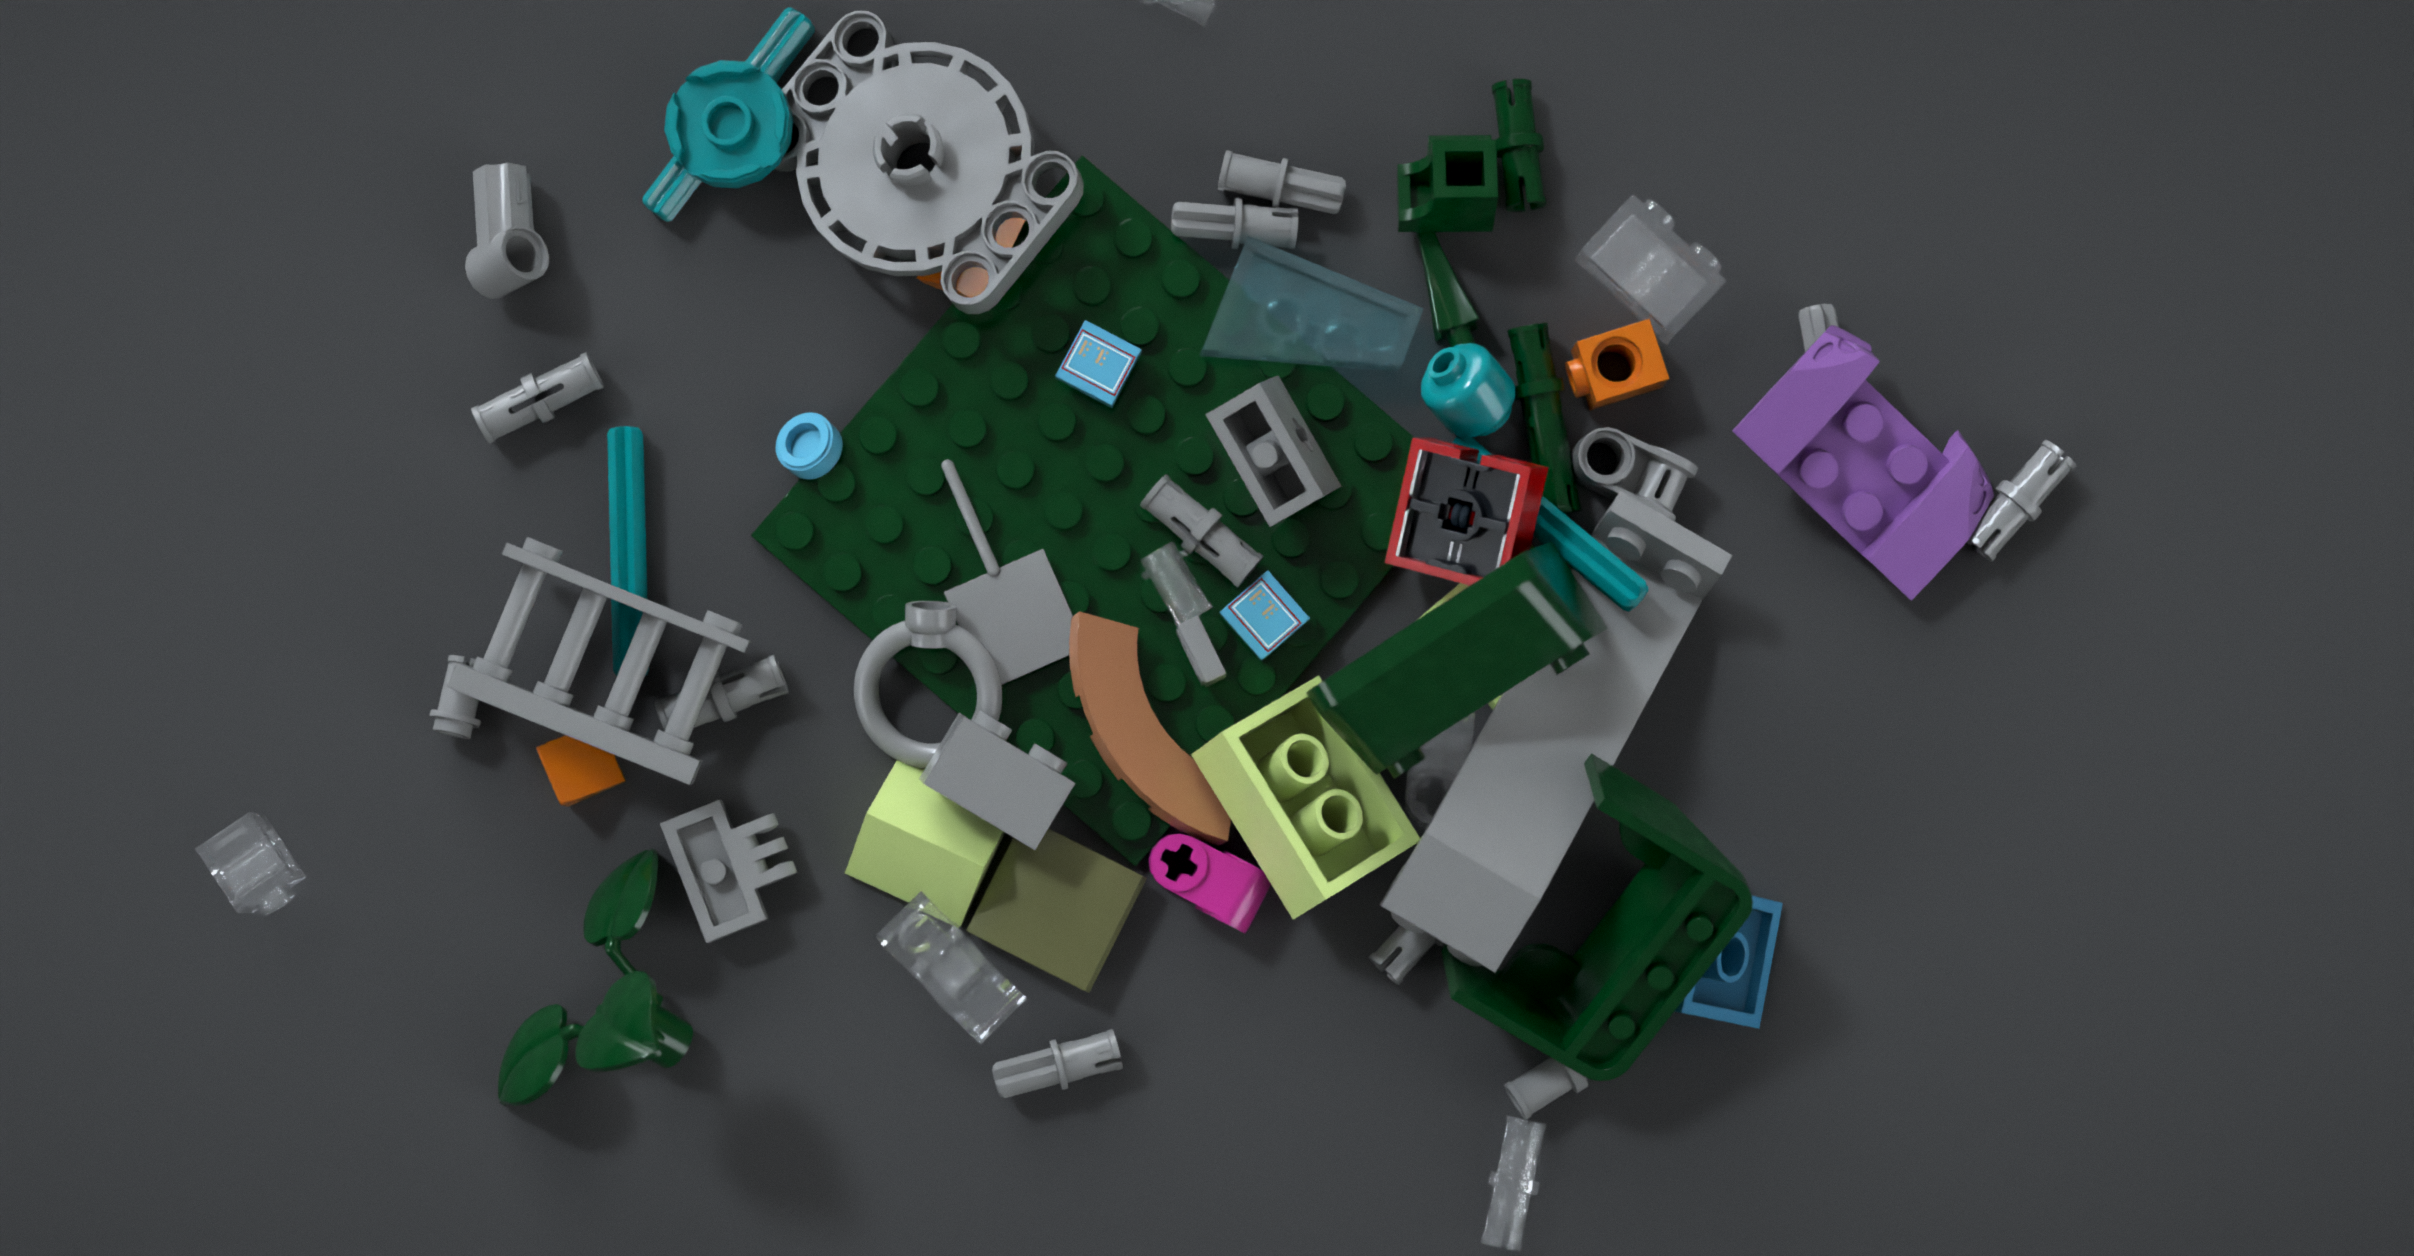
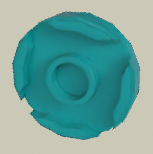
[664,60,793,188]

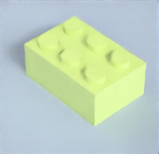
[1191,675,1420,920]

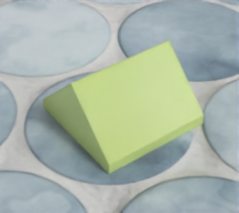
[845,760,1005,927]

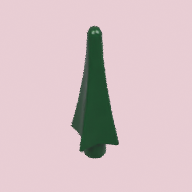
[1416,232,1479,347]

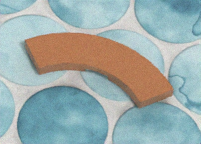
[1069,611,1231,846]

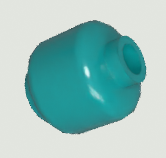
[1421,343,1515,438]

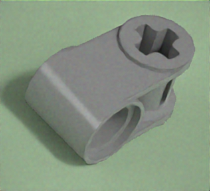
[1571,427,1698,522]

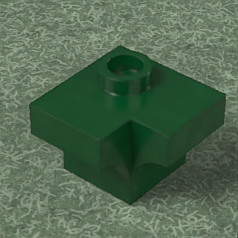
[1396,135,1498,232]

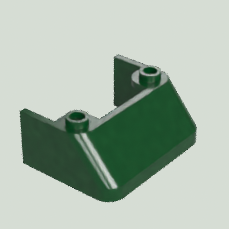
[1306,542,1607,779]
[1441,753,1753,1081]

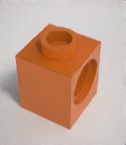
[1565,318,1670,410]

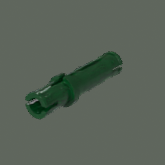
[1507,323,1582,514]

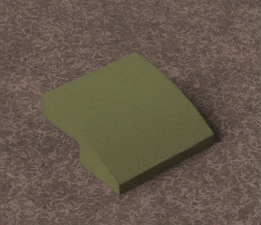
[966,828,1147,993]

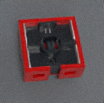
[1385,438,1549,586]

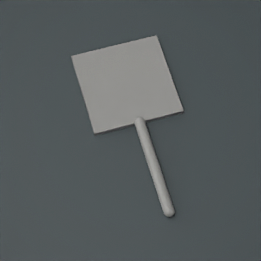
[941,459,1073,685]

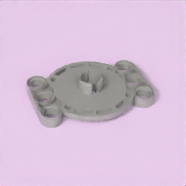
[775,11,1084,314]

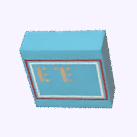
[1055,320,1142,408]
[1219,570,1310,662]

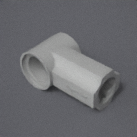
[465,162,549,299]

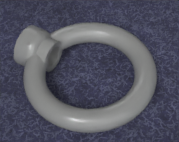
[854,601,1002,768]

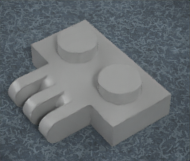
[660,800,798,943]

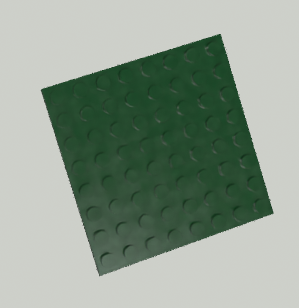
[751,155,1415,866]

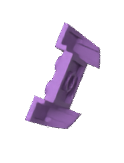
[1732,325,1994,601]

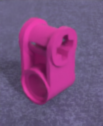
[1149,833,1271,934]

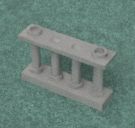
[447,537,751,785]

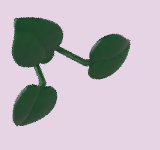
[498,848,693,1106]

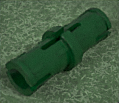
[1491,79,1546,212]

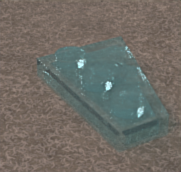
[1199,236,1424,371]

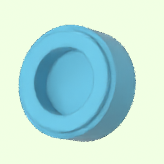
[775,412,843,480]

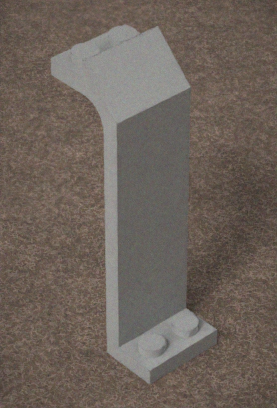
[1379,490,1732,973]

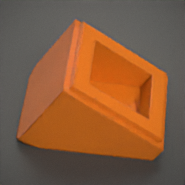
[536,735,626,807]

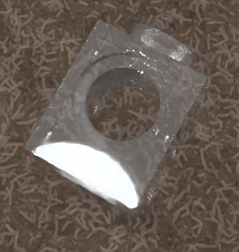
[195,812,306,917]

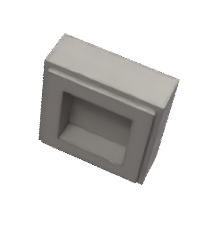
[1176,615,1226,687]

